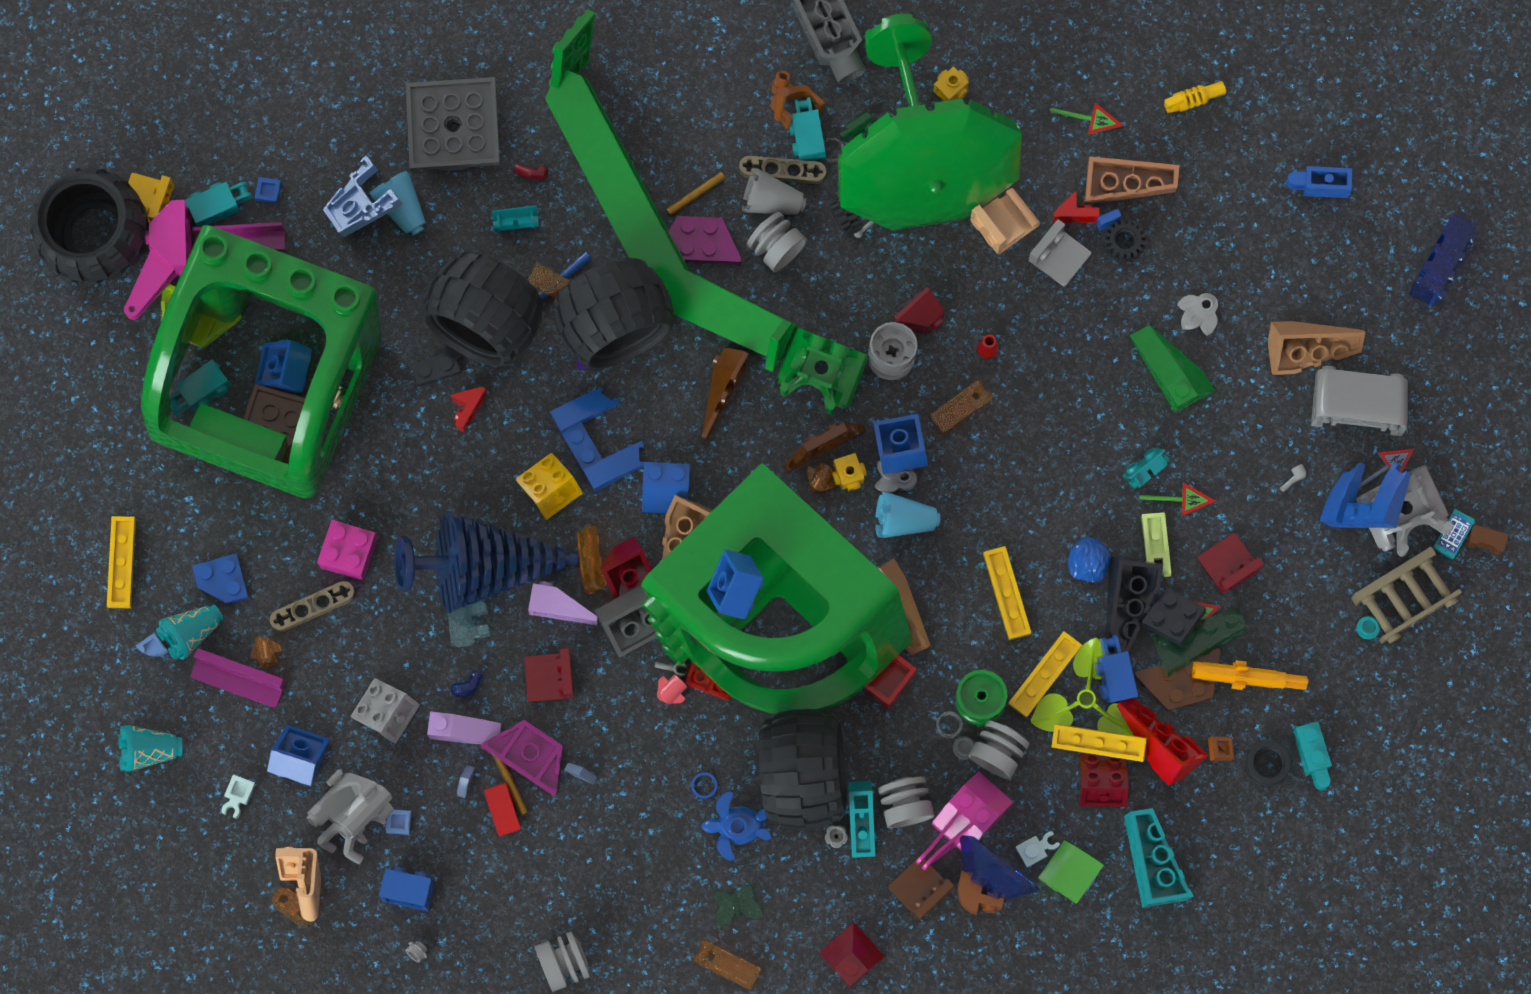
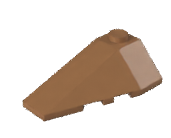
[1268,321,1366,375]
[660,495,713,562]
[877,558,930,655]

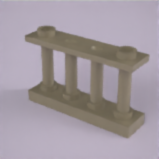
[1351,547,1462,644]

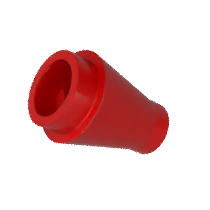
[977,334,999,359]

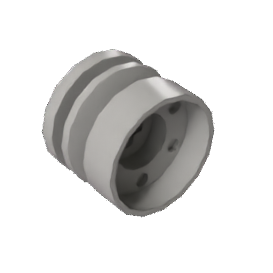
[747,212,807,272]
[868,322,918,380]
[968,721,1030,779]
[878,777,935,828]
[534,931,590,992]

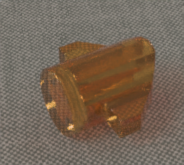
[806,463,836,493]
[250,637,281,667]

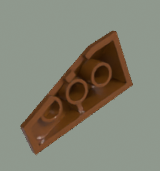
[702,347,749,443]

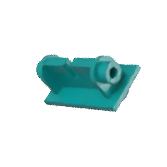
[492,206,539,232]
[1122,448,1170,489]

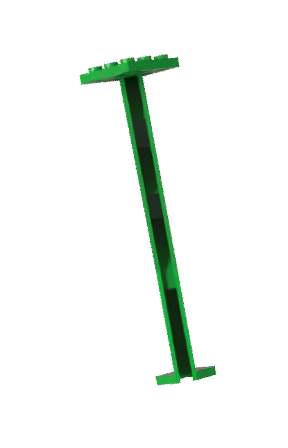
[545,9,797,372]

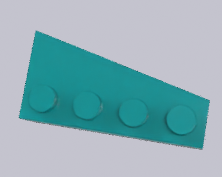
[1124,808,1194,908]

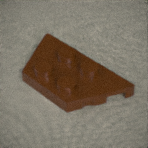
[784,423,865,472]
[1134,648,1220,712]

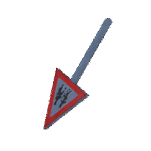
[1359,448,1415,489]

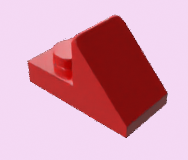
[1053,191,1099,223]
[451,387,487,433]

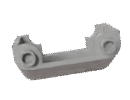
[1311,366,1408,436]

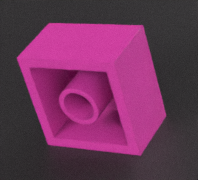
[317,520,378,581]

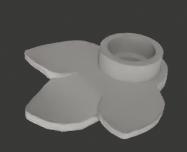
[1177,293,1218,336]
[875,461,917,493]

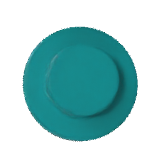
[1356,616,1380,640]

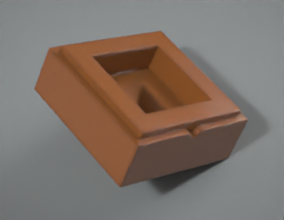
[1208,737,1234,761]

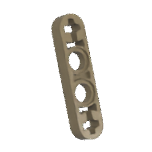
[739,156,826,184]
[270,581,355,632]

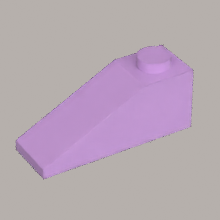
[528,581,598,626]
[427,712,501,745]

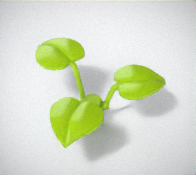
[1031,638,1134,736]

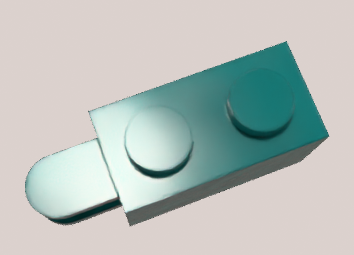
[789,97,827,161]
[185,182,253,227]
[170,359,231,416]
[1292,722,1332,790]

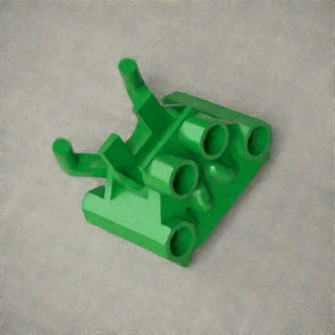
[776,327,869,415]

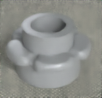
[825,825,848,848]
[405,941,427,962]

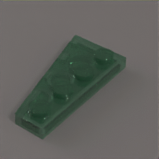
[1151,608,1247,677]

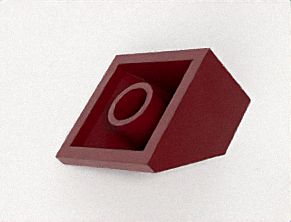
[894,287,945,333]
[600,536,652,599]
[819,922,885,988]

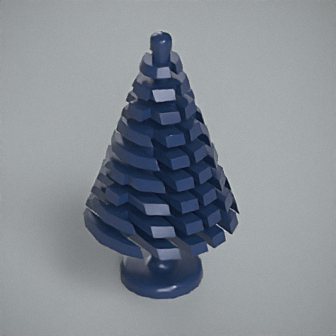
[394,512,579,613]

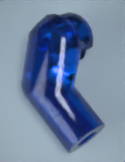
[451,671,483,698]

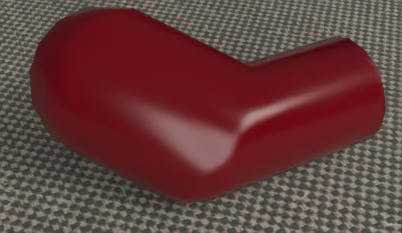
[514,163,549,181]

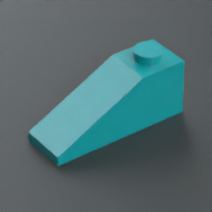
[848,781,875,858]

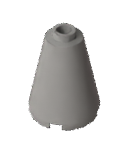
[742,168,806,215]

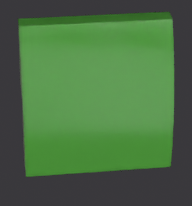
[1038,840,1104,904]

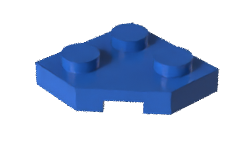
[192,553,249,604]

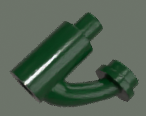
[839,110,875,141]

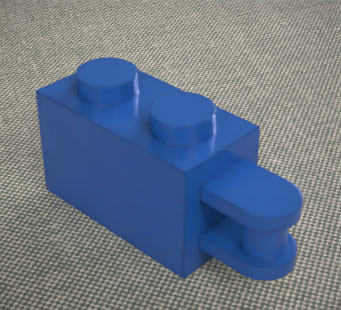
[1286,166,1352,198]
[1095,635,1138,703]

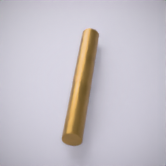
[666,172,726,216]
[492,755,529,816]

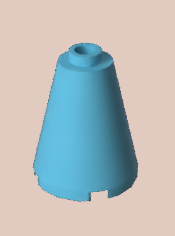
[369,171,426,236]
[875,492,940,538]

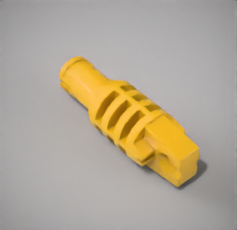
[1164,81,1226,113]

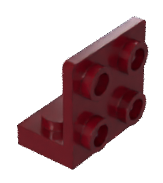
[1197,533,1264,595]
[524,648,574,703]
[1079,753,1129,807]

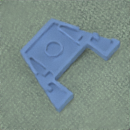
[323,156,402,237]

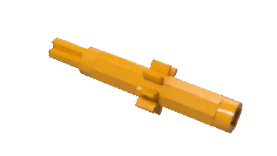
[1192,660,1308,690]

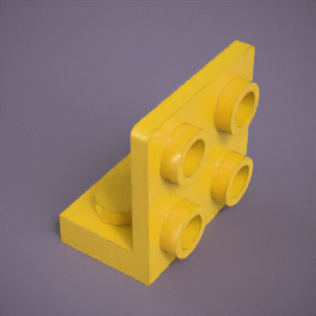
[128,173,175,223]
[516,453,583,520]

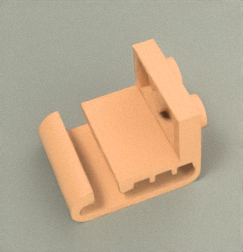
[970,188,1040,255]
[275,847,321,921]

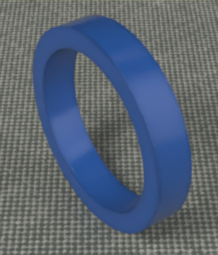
[691,772,717,799]

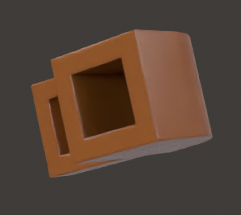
[957,871,1004,915]

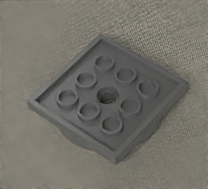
[406,77,500,171]

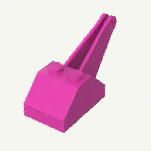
[124,200,192,320]
[916,771,1014,870]

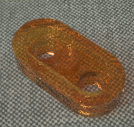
[272,888,313,926]

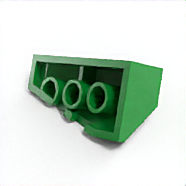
[1129,325,1215,413]

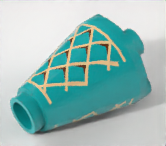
[156,604,223,660]
[118,725,182,772]

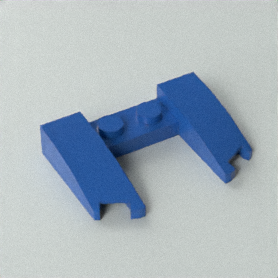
[550,388,644,493]
[1319,462,1411,528]

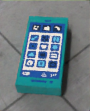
[1433,509,1475,560]

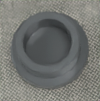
[953,737,975,760]

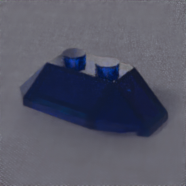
[960,835,1040,900]

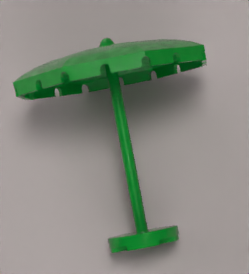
[838,14,1022,231]

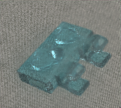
[448,602,490,648]

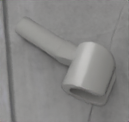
[1280,464,1306,492]
[655,662,687,678]

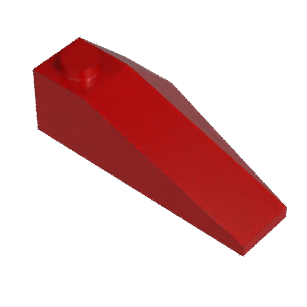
[1117,698,1208,785]

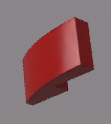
[684,662,730,700]
[484,782,521,837]

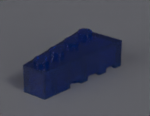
[1409,212,1477,306]

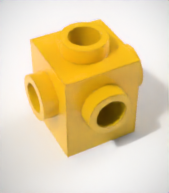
[933,66,969,101]
[832,453,867,491]

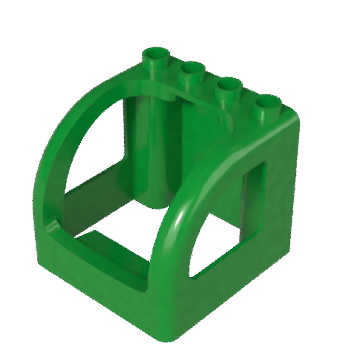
[141,225,382,498]
[641,463,912,714]

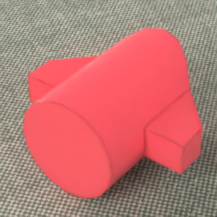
[657,674,687,704]

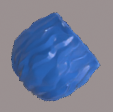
[1068,537,1111,583]

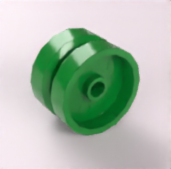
[955,670,1008,726]

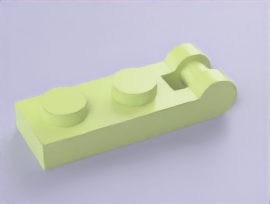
[1141,512,1171,577]

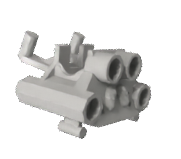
[1356,465,1453,557]
[306,769,394,864]

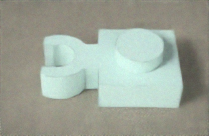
[222,775,256,819]
[1015,832,1060,868]

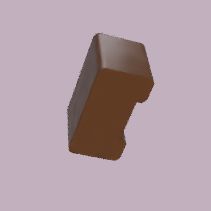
[1466,525,1508,555]

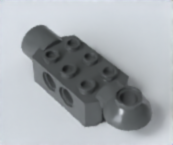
[792,0,866,84]

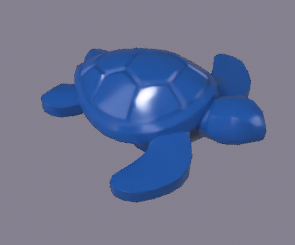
[701,791,771,860]

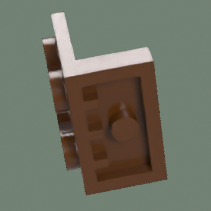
[888,856,954,921]

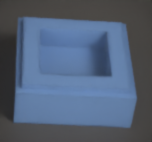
[386,810,412,835]

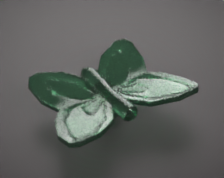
[714,884,762,927]

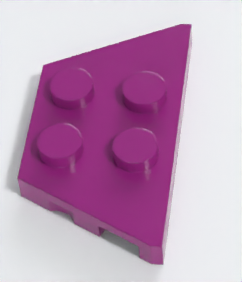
[669,216,741,264]
[480,720,563,797]

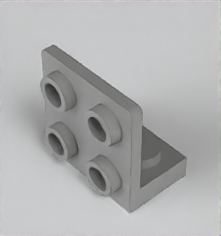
[1029,220,1091,287]
[351,678,420,744]

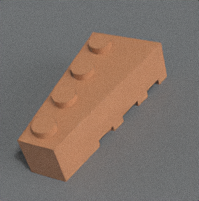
[1084,157,1180,205]

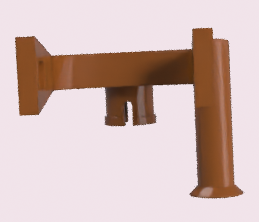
[770,71,825,130]

